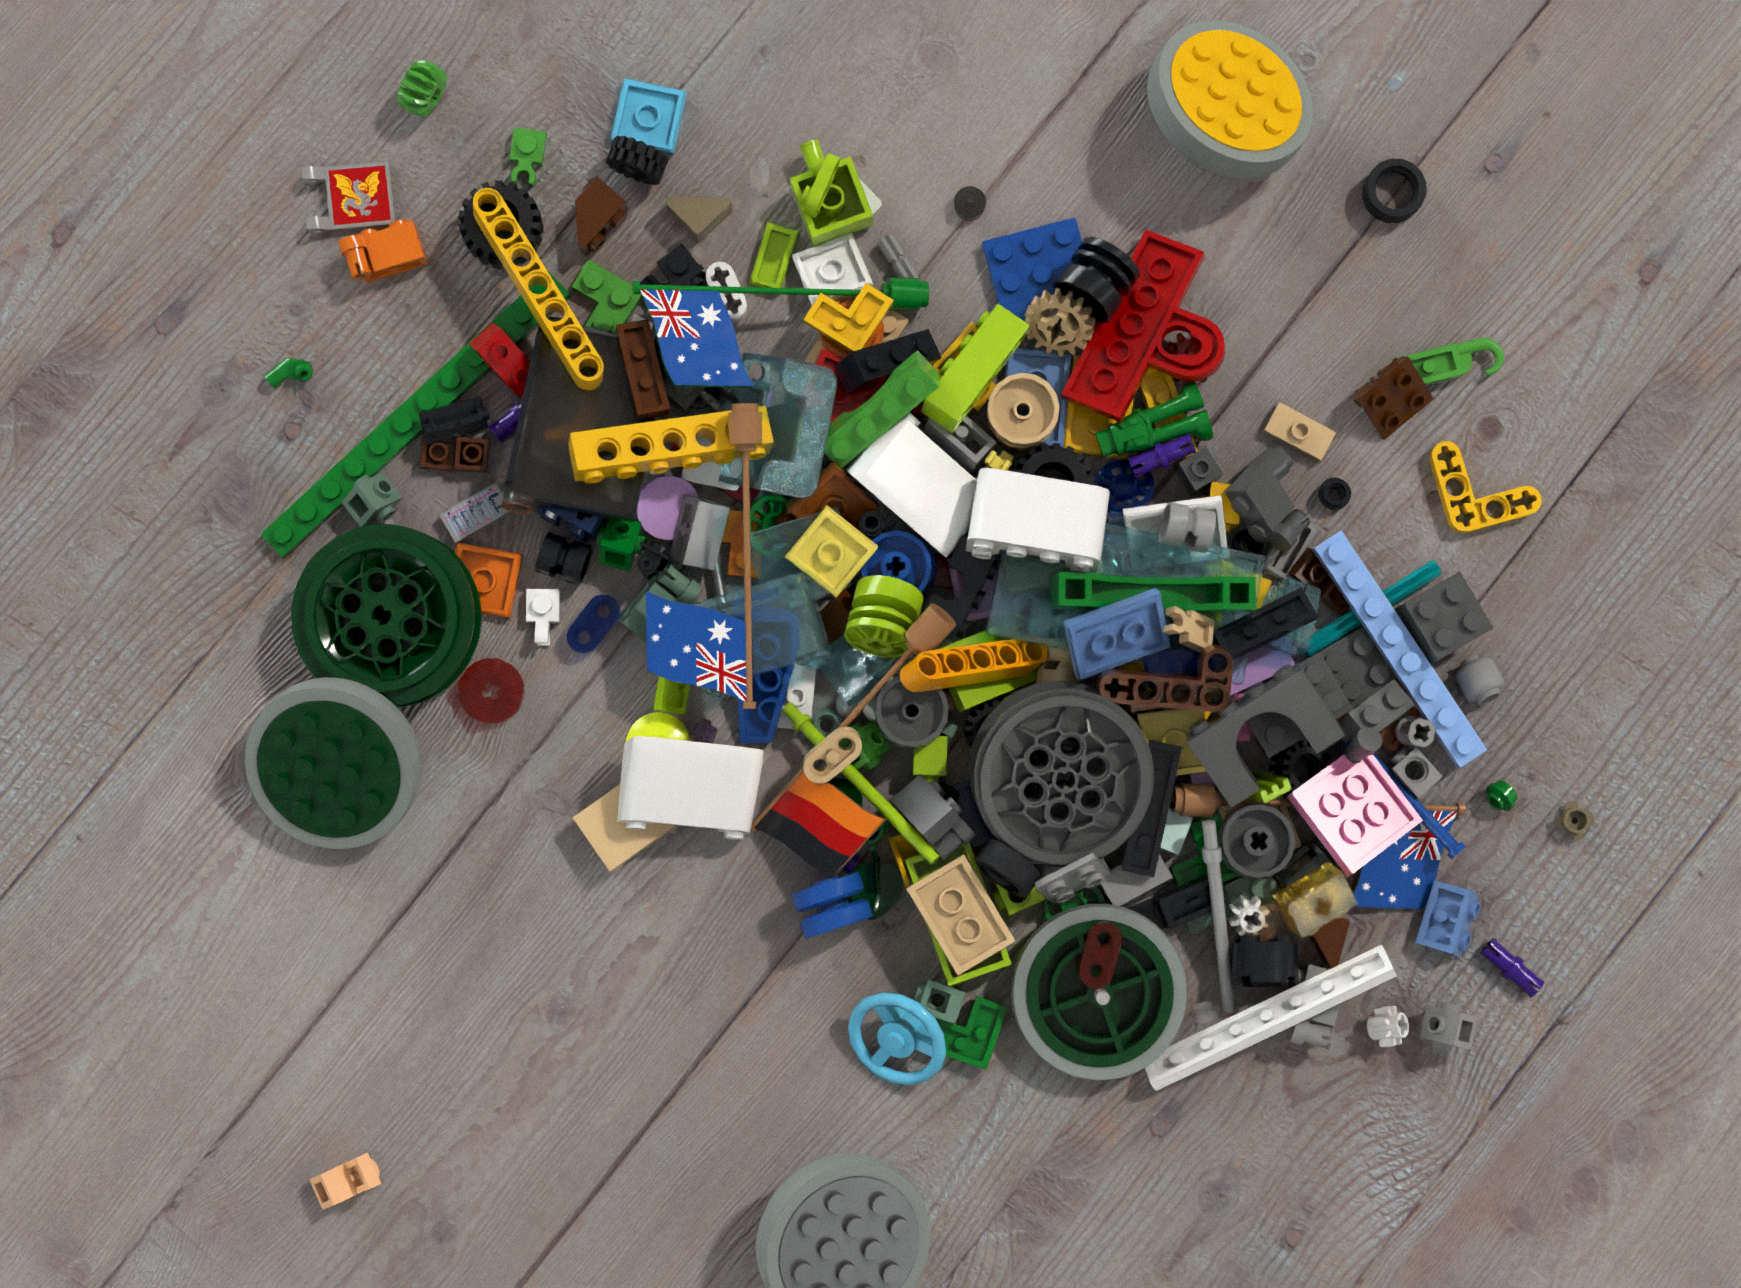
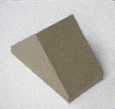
[666,196,732,243]

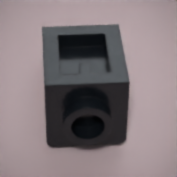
[657,243,706,286]

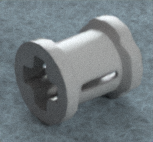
[1395,716,1435,747]

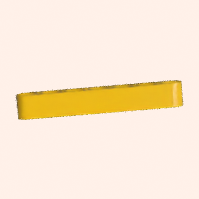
[473,188,604,391]

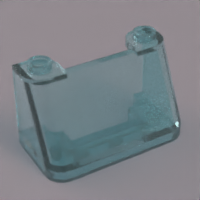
[691,574,833,698]

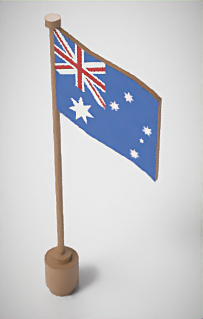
[646,403,762,709]
[1170,783,1466,909]

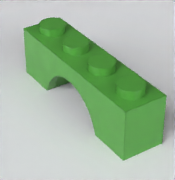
[818,350,939,469]

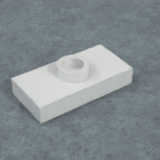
[777,664,817,730]

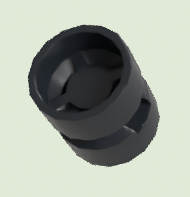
[535,532,593,586]

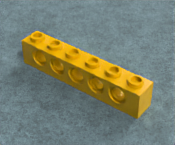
[568,406,774,484]

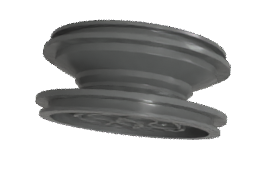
[968,680,1154,867]

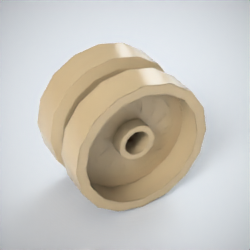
[986,373,1060,451]

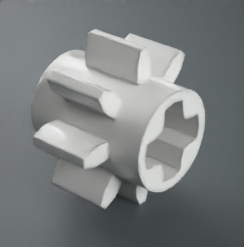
[1227,895,1270,936]
[1367,1006,1409,1047]

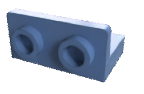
[1415,880,1481,958]

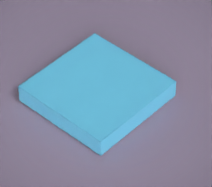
[610,78,687,155]

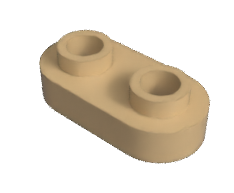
[803,727,862,783]

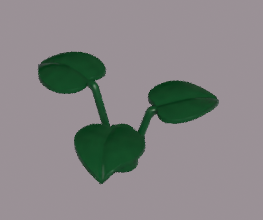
[828,778,960,920]

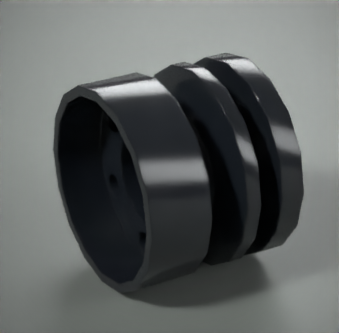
[1053,237,1140,323]

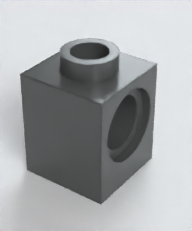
[1174,446,1223,496]

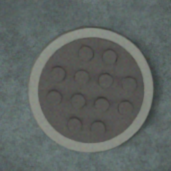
[756,1153,931,1288]

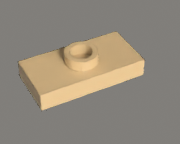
[1263,402,1336,462]

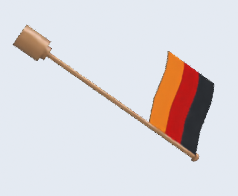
[750,603,956,876]

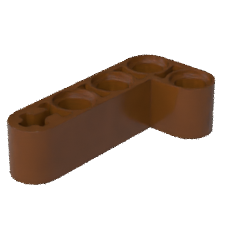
[1096,645,1233,712]

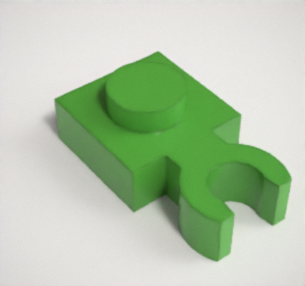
[509,128,547,187]

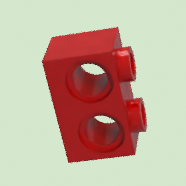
[469,322,531,398]

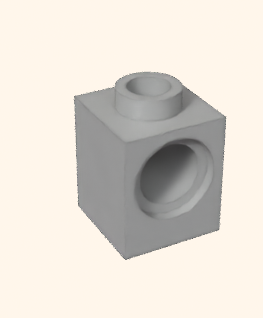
[1388,747,1443,799]

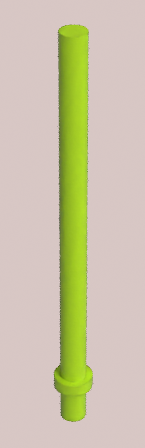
[782,702,941,865]

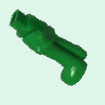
[1095,381,1214,457]

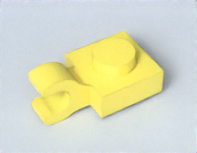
[984,450,1014,471]

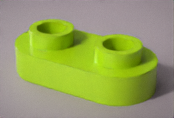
[800,153,841,218]

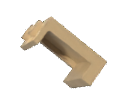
[572,784,678,874]

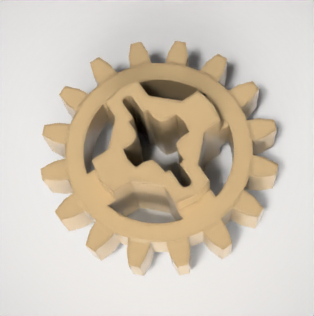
[1024,288,1096,357]

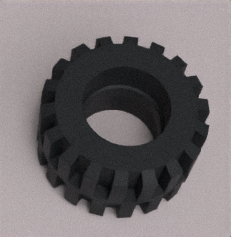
[458,180,544,269]
[1014,443,1094,485]

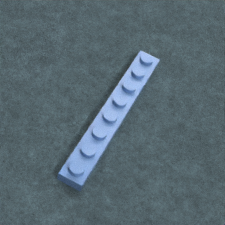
[1312,530,1487,768]

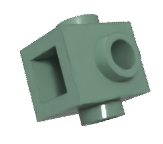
[341,472,402,527]

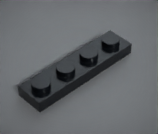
[1121,739,1182,877]

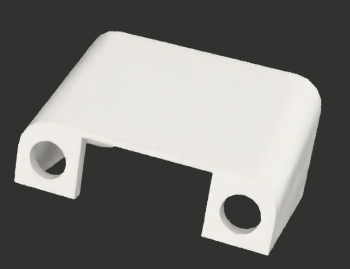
[965,468,1110,573]

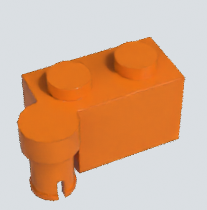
[338,219,429,283]

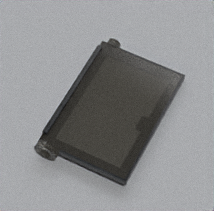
[501,317,665,522]

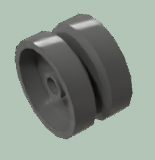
[875,676,949,750]
[1217,804,1295,878]

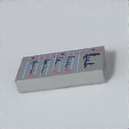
[439,483,513,544]

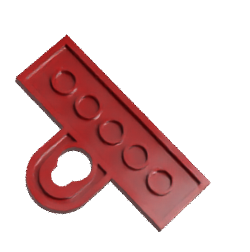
[1061,229,1225,423]

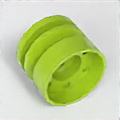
[844,575,924,658]

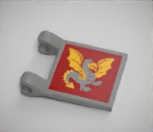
[301,161,395,235]

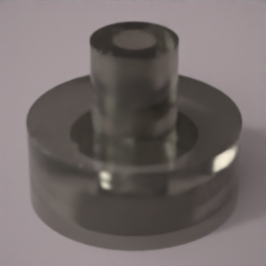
[954,186,986,221]

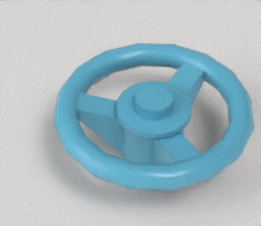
[848,992,946,1086]

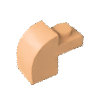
[309,1153,381,1210]

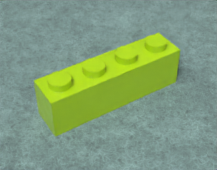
[921,304,1030,434]

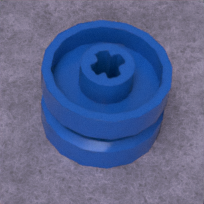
[861,530,938,595]
[791,872,873,939]

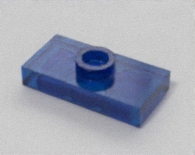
[1142,646,1215,690]

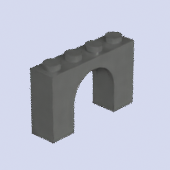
[1186,663,1345,808]

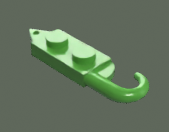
[1377,338,1504,385]

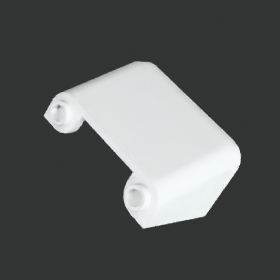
[844,412,978,558]
[617,736,764,840]

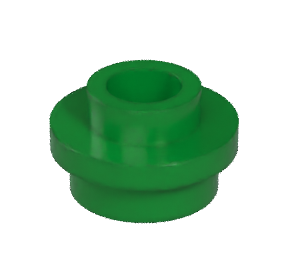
[1486,780,1518,811]

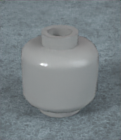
[1455,655,1505,705]

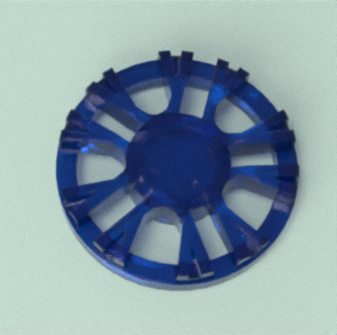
[1094,459,1154,516]

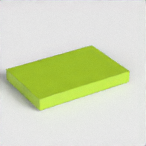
[939,620,1037,713]

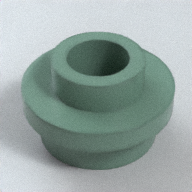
[811,709,842,738]

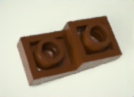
[419,435,489,472]
[1289,547,1349,616]

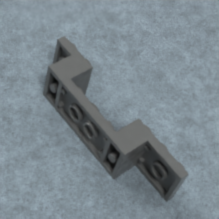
[1234,572,1493,759]

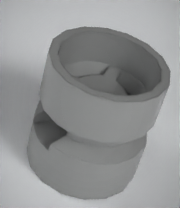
[1159,502,1216,553]

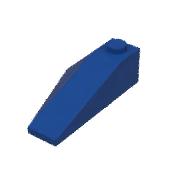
[732,606,800,743]

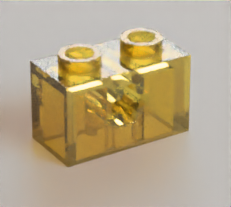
[1273,862,1358,938]

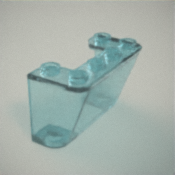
[718,353,837,498]

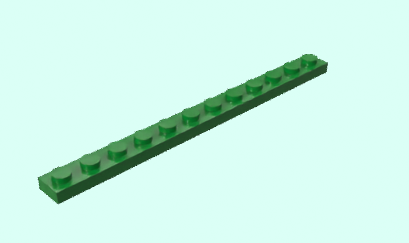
[261,270,571,559]

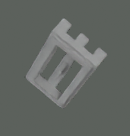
[1259,512,1320,584]

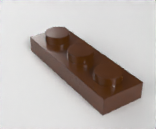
[616,319,670,420]

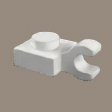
[526,589,560,646]

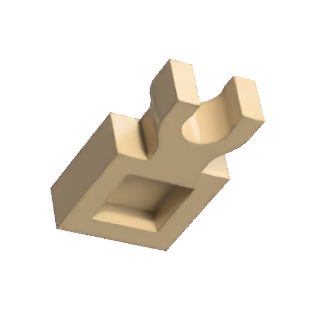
[1163,606,1215,652]

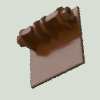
[1352,356,1434,440]

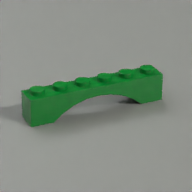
[1051,572,1256,614]

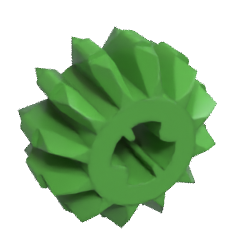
[397,59,447,118]

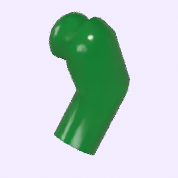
[264,358,313,388]

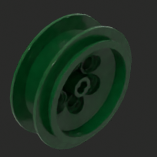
[291,524,482,707]

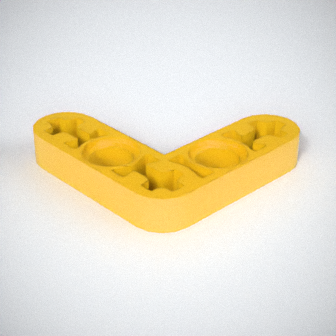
[1429,441,1542,534]

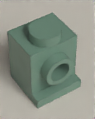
[913,979,966,1024]

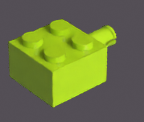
[790,139,873,247]

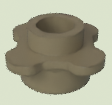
[1554,801,1594,840]

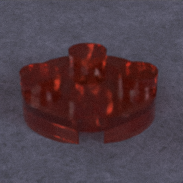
[458,658,525,724]

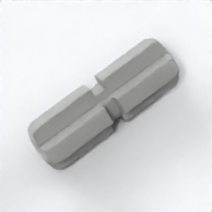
[878,234,918,278]

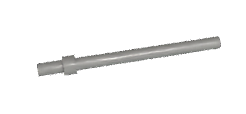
[1201,820,1236,1013]

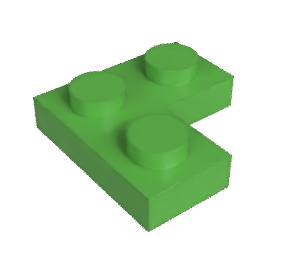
[571,259,642,336]

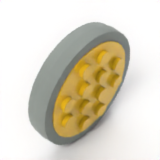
[1147,20,1313,179]

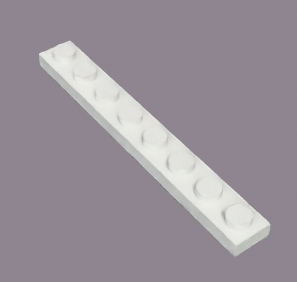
[1145,945,1397,1091]

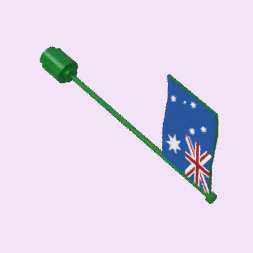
[632,277,929,388]

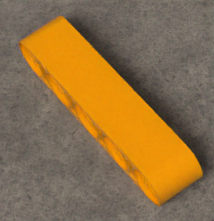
[900,637,1049,692]

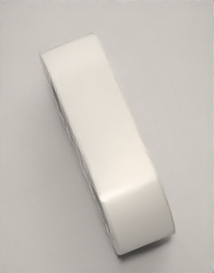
[706,262,748,323]

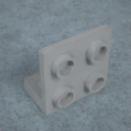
[1034,853,1111,904]

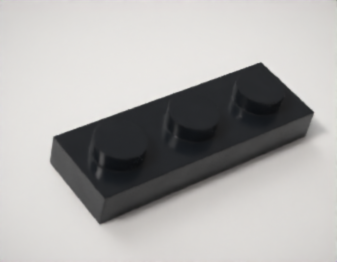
[1213,587,1318,661]

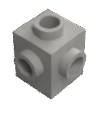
[1420,1002,1478,1052]

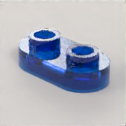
[567,594,620,654]

